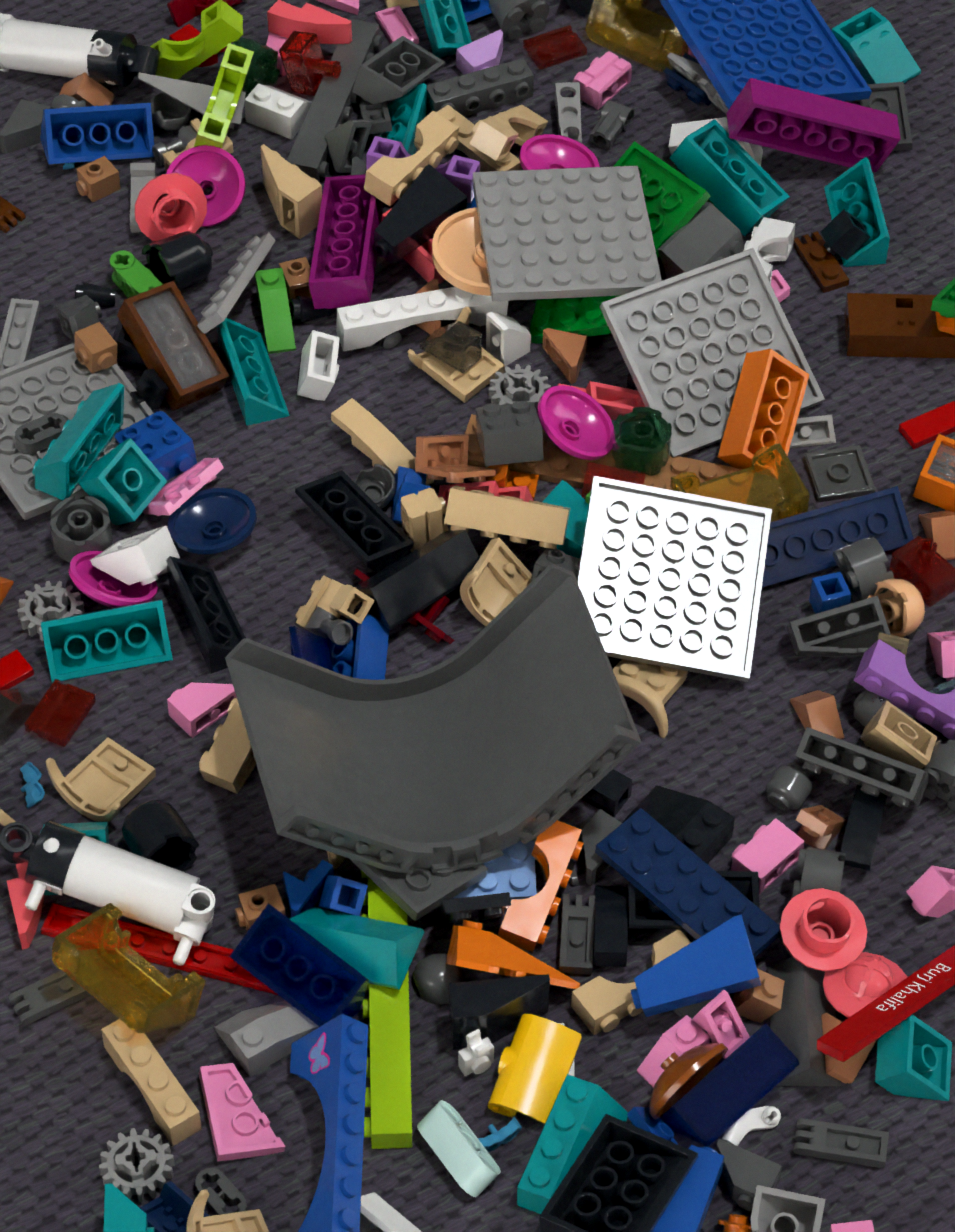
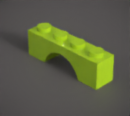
[150,0,243,79]
[194,43,254,149]

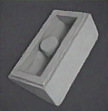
[790,414,836,448]

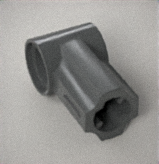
[589,100,635,149]

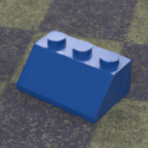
[318,613,389,680]

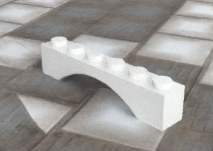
[336,287,508,352]

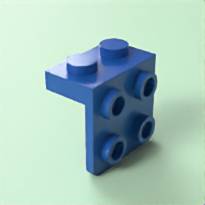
[115,411,197,480]

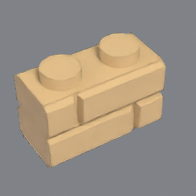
[400,488,449,552]

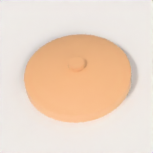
[432,207,491,296]

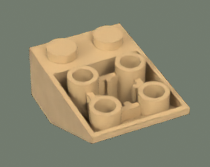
[261,144,322,239]

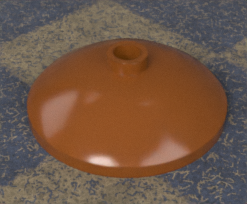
[649,1043,728,1120]

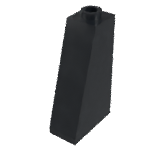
[373,164,468,265]

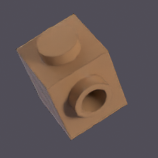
[76,156,121,202]
[279,257,312,300]
[74,322,117,374]
[235,884,286,936]
[733,968,785,1023]

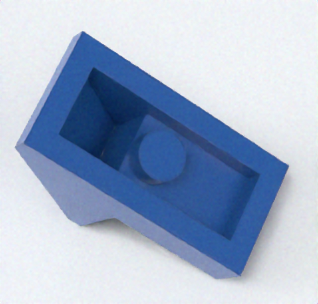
[392,466,431,525]
[283,859,334,918]

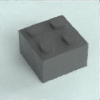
[476,401,544,466]

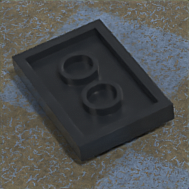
[438,892,511,926]

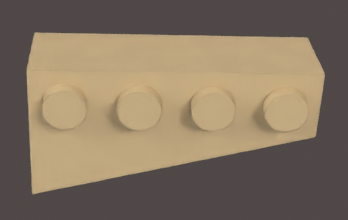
[444,485,571,549]
[199,698,256,794]

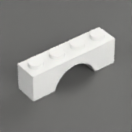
[743,217,795,284]

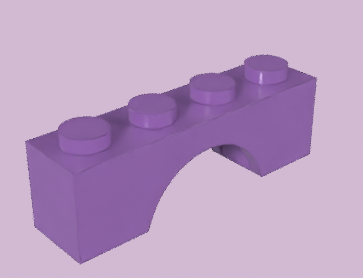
[366,136,480,203]
[853,639,955,740]

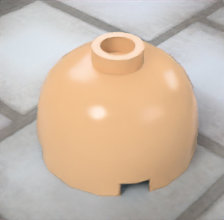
[867,578,925,638]

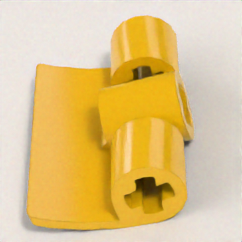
[487,1014,582,1124]

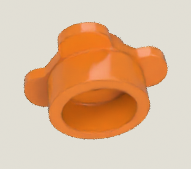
[718,1214,752,1232]

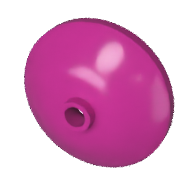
[519,134,600,170]
[166,145,246,227]
[538,385,616,460]
[68,551,158,608]

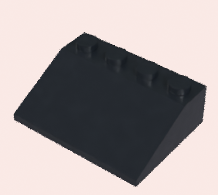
[539,1114,698,1232]

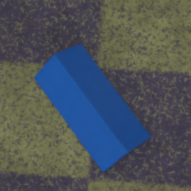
[40,103,154,164]

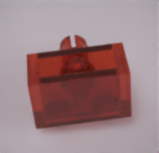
[279,31,342,96]
[889,536,955,607]

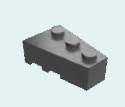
[787,596,891,658]

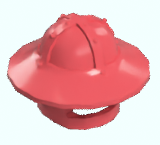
[135,173,207,242]
[779,888,868,972]
[822,952,908,1018]

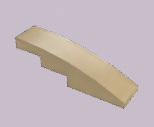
[331,398,434,486]

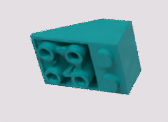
[832,7,921,84]

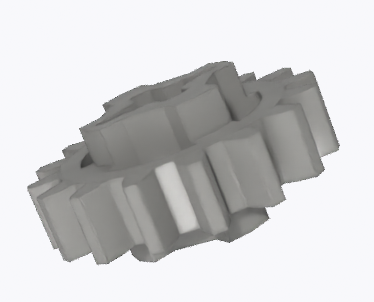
[489,364,551,411]
[17,581,85,641]
[99,1128,174,1202]

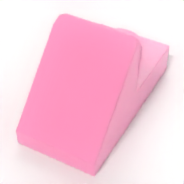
[692,990,750,1060]

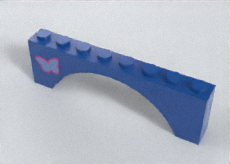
[290,1014,368,1232]

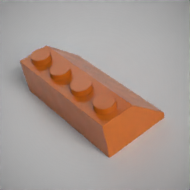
[718,349,810,479]

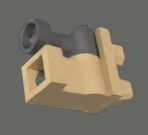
[152,118,234,172]
[295,575,375,645]

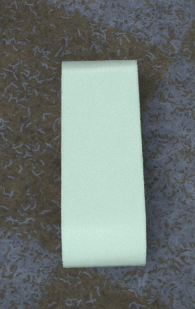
[417,1100,501,1197]

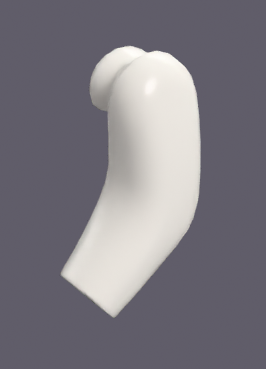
[722,1106,781,1146]

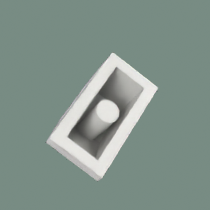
[486,312,531,366]

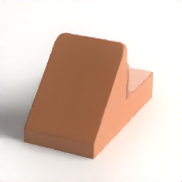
[796,805,848,849]

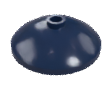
[168,488,257,555]

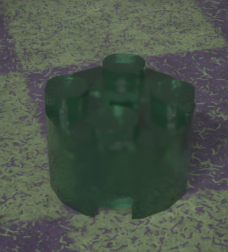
[233,37,280,96]
[612,407,672,476]

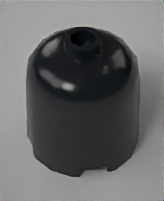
[142,231,213,291]
[122,800,199,872]

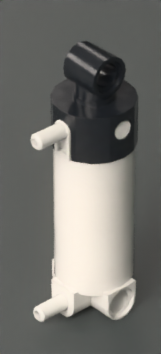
[0,13,161,87]
[0,820,215,966]

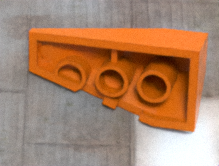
[446,920,580,989]

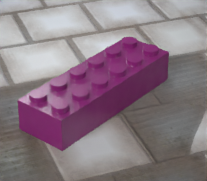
[726,78,901,172]
[309,174,384,309]

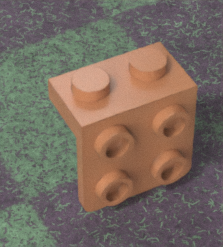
[415,434,496,483]

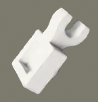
[458,1029,494,1076]

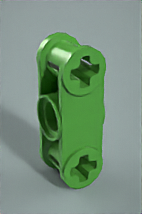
[110,250,163,298]

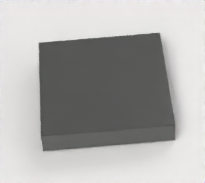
[803,445,876,503]

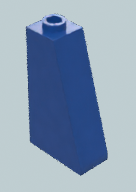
[631,915,762,1017]
[652,1145,724,1232]

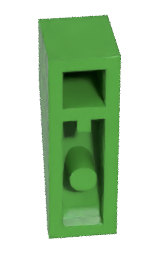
[255,268,296,354]

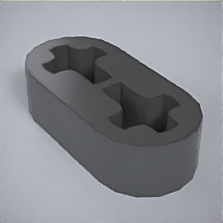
[15,413,66,454]
[195,1167,247,1215]

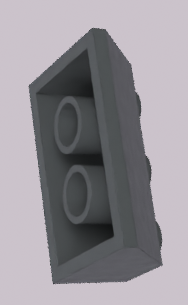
[352,36,446,105]
[657,202,745,279]

